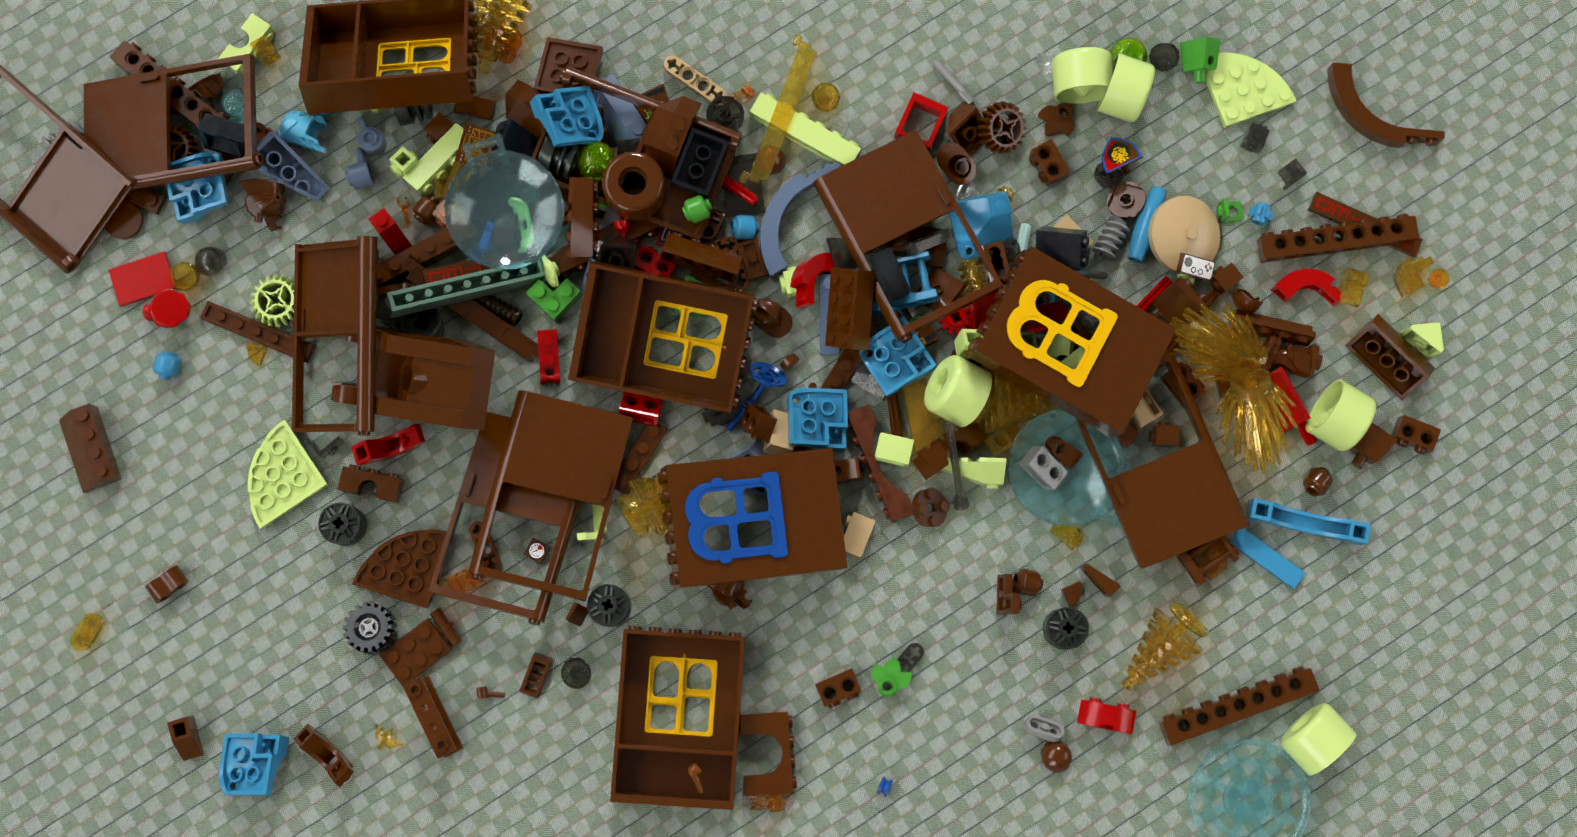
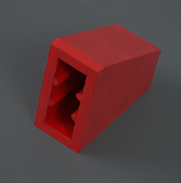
[368,208,412,255]

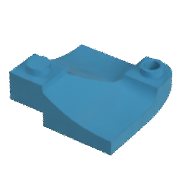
[530,86,603,147]
[167,152,230,225]
[947,191,1015,260]
[859,316,937,398]
[786,388,848,453]
[219,733,289,797]

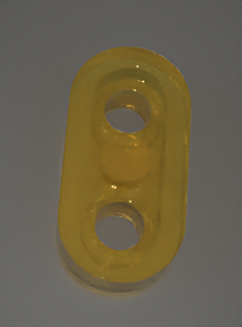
[70,613,104,651]

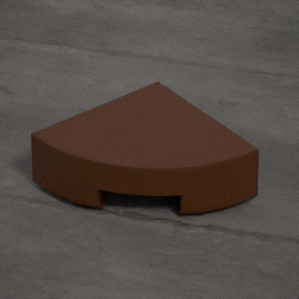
[1061,581,1082,607]

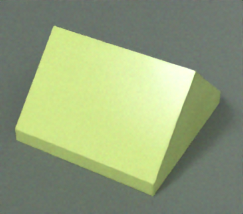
[1399,322,1444,359]

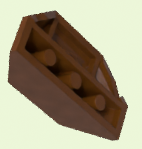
[506,80,544,138]
[643,96,701,176]

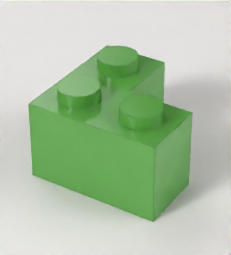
[526,278,583,323]

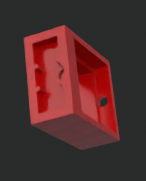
[894,92,949,151]
[1020,301,1069,333]

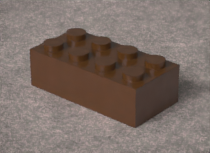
[825,267,875,350]

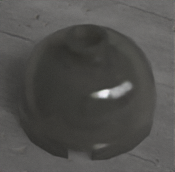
[706,96,745,131]

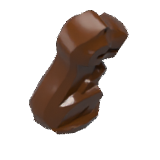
[1259,334,1322,378]

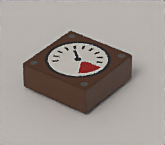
[523,538,551,564]

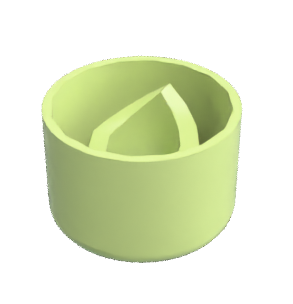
[1051,47,1114,104]
[1096,53,1155,123]
[924,355,992,427]
[1306,379,1376,451]
[1281,703,1356,776]

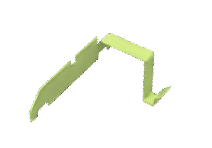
[577,499,607,543]

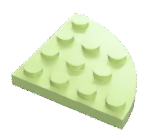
[1206,52,1297,128]
[248,419,328,529]

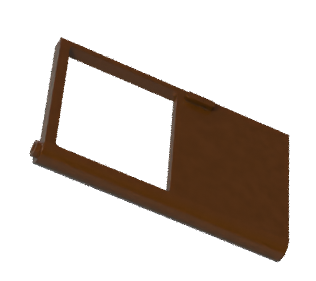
[525,66,742,241]
[428,412,581,626]

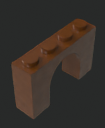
[740,711,797,797]

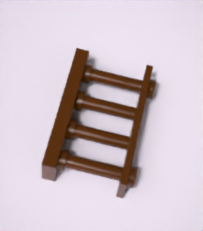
[1176,536,1239,587]
[402,676,464,759]

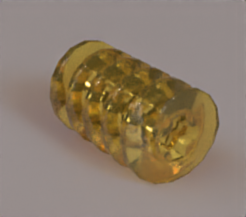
[957,258,987,294]

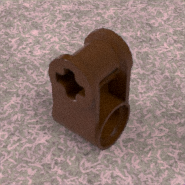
[701,208,728,243]
[1045,436,1084,470]

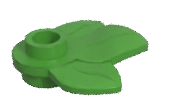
[872,657,912,697]

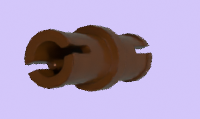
[430,607,462,647]

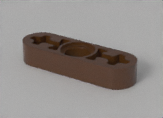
[469,521,503,571]

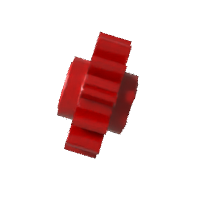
[938,307,970,336]

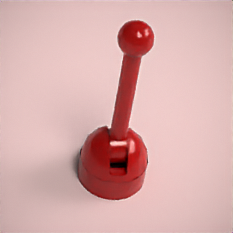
[613,219,633,266]

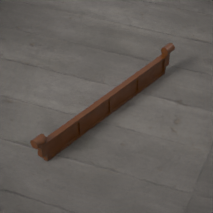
[406,250,539,361]

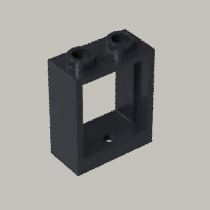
[197,113,245,158]

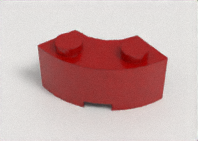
[1077,697,1137,735]

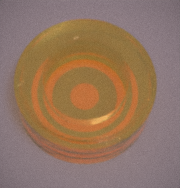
[1428,268,1450,289]

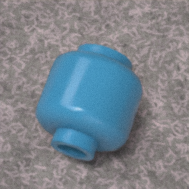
[730,215,760,240]
[153,351,182,380]

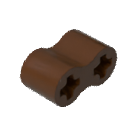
[145,565,189,603]

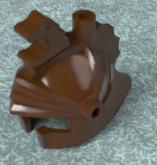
[240,179,287,231]
[708,581,753,609]

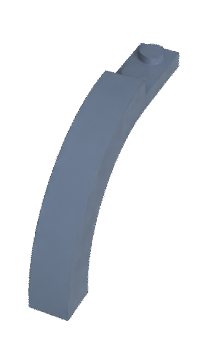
[761,161,841,280]

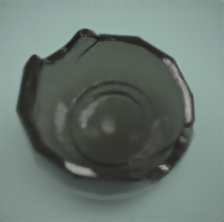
[1149,43,1180,72]
[1094,163,1125,189]
[195,246,227,276]
[561,657,591,689]

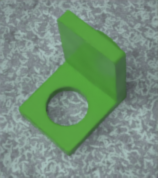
[1216,198,1244,223]

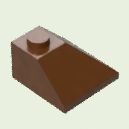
[947,101,983,156]

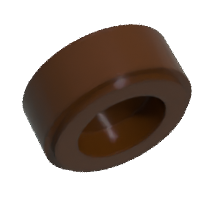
[780,353,799,371]

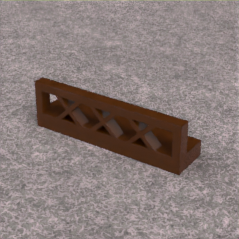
[1232,310,1316,347]

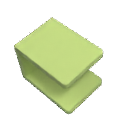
[875,433,914,467]

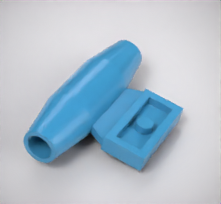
[1128,186,1167,263]

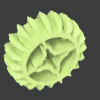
[250,274,294,327]

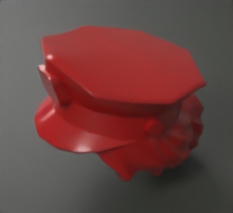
[142,289,191,328]

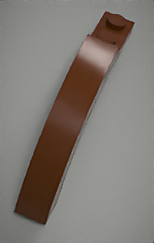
[1327,62,1445,148]

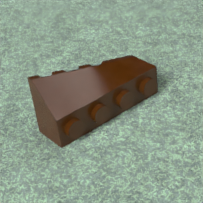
[566,177,599,257]

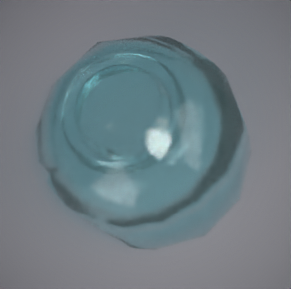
[221,89,244,119]

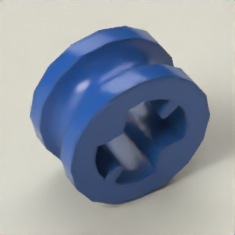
[877,776,893,797]

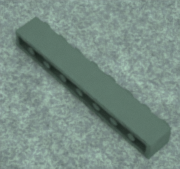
[385,257,546,318]

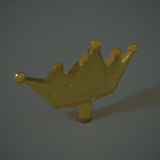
[374,724,404,750]

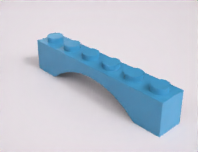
[1246,498,1371,545]

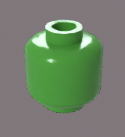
[682,195,713,223]

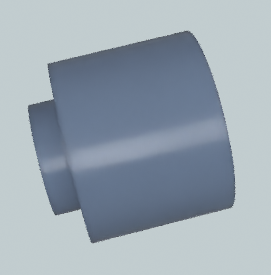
[357,116,387,156]
[345,148,375,190]

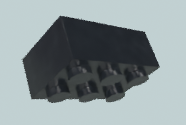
[670,127,729,199]

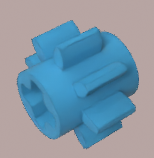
[1248,202,1274,226]

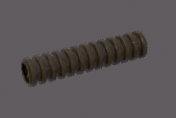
[472,295,523,326]

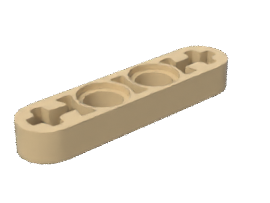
[664,55,727,107]

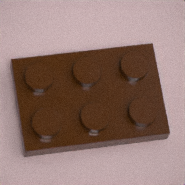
[379,618,452,687]

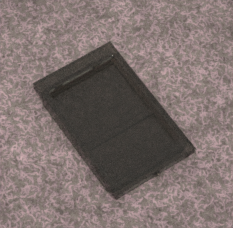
[723,153,765,218]

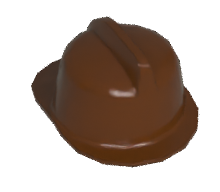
[188,71,225,99]
[937,143,977,185]
[752,298,792,338]

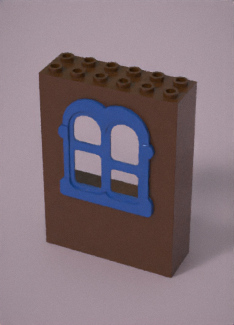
[658,448,848,589]

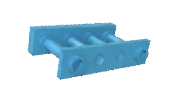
[857,251,940,317]

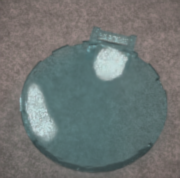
[445,133,564,270]
[1008,409,1127,528]

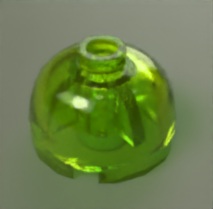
[1110,37,1147,62]
[577,141,615,179]

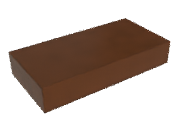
[453,96,496,121]

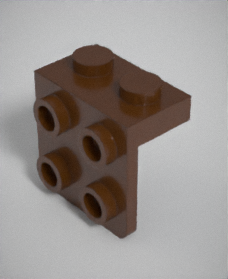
[1153,276,1208,329]

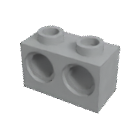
[1019,446,1068,490]

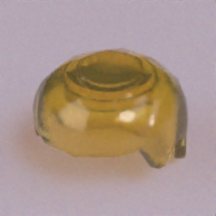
[811,82,840,112]
[170,262,201,291]

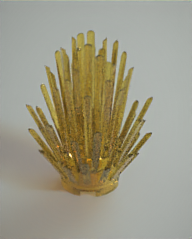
[1169,303,1268,382]
[1214,368,1299,472]

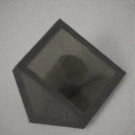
[597,235,637,269]

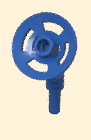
[726,362,787,432]

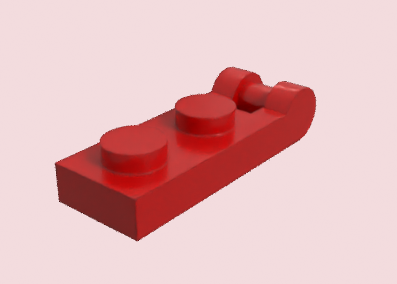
[537,329,561,385]

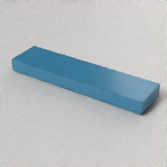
[1228,528,1305,589]

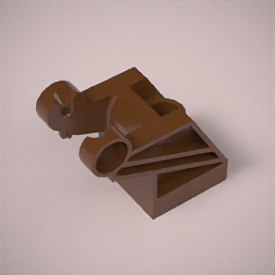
[331,326,495,430]

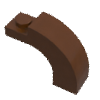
[294,724,354,787]

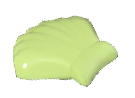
[542,254,560,287]

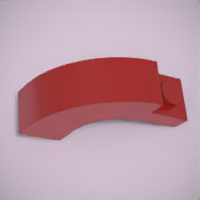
[790,253,840,309]
[1270,269,1344,307]
[351,424,426,466]

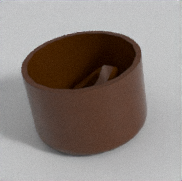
[602,152,666,221]

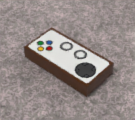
[1176,253,1215,281]

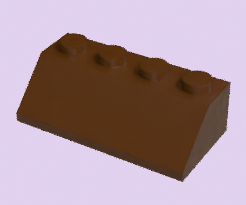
[660,232,742,283]
[1345,314,1435,400]
[59,403,122,493]

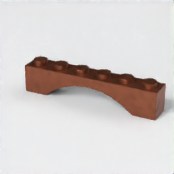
[848,404,915,523]

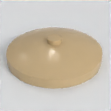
[1148,196,1220,274]

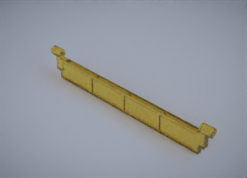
[739,34,817,184]

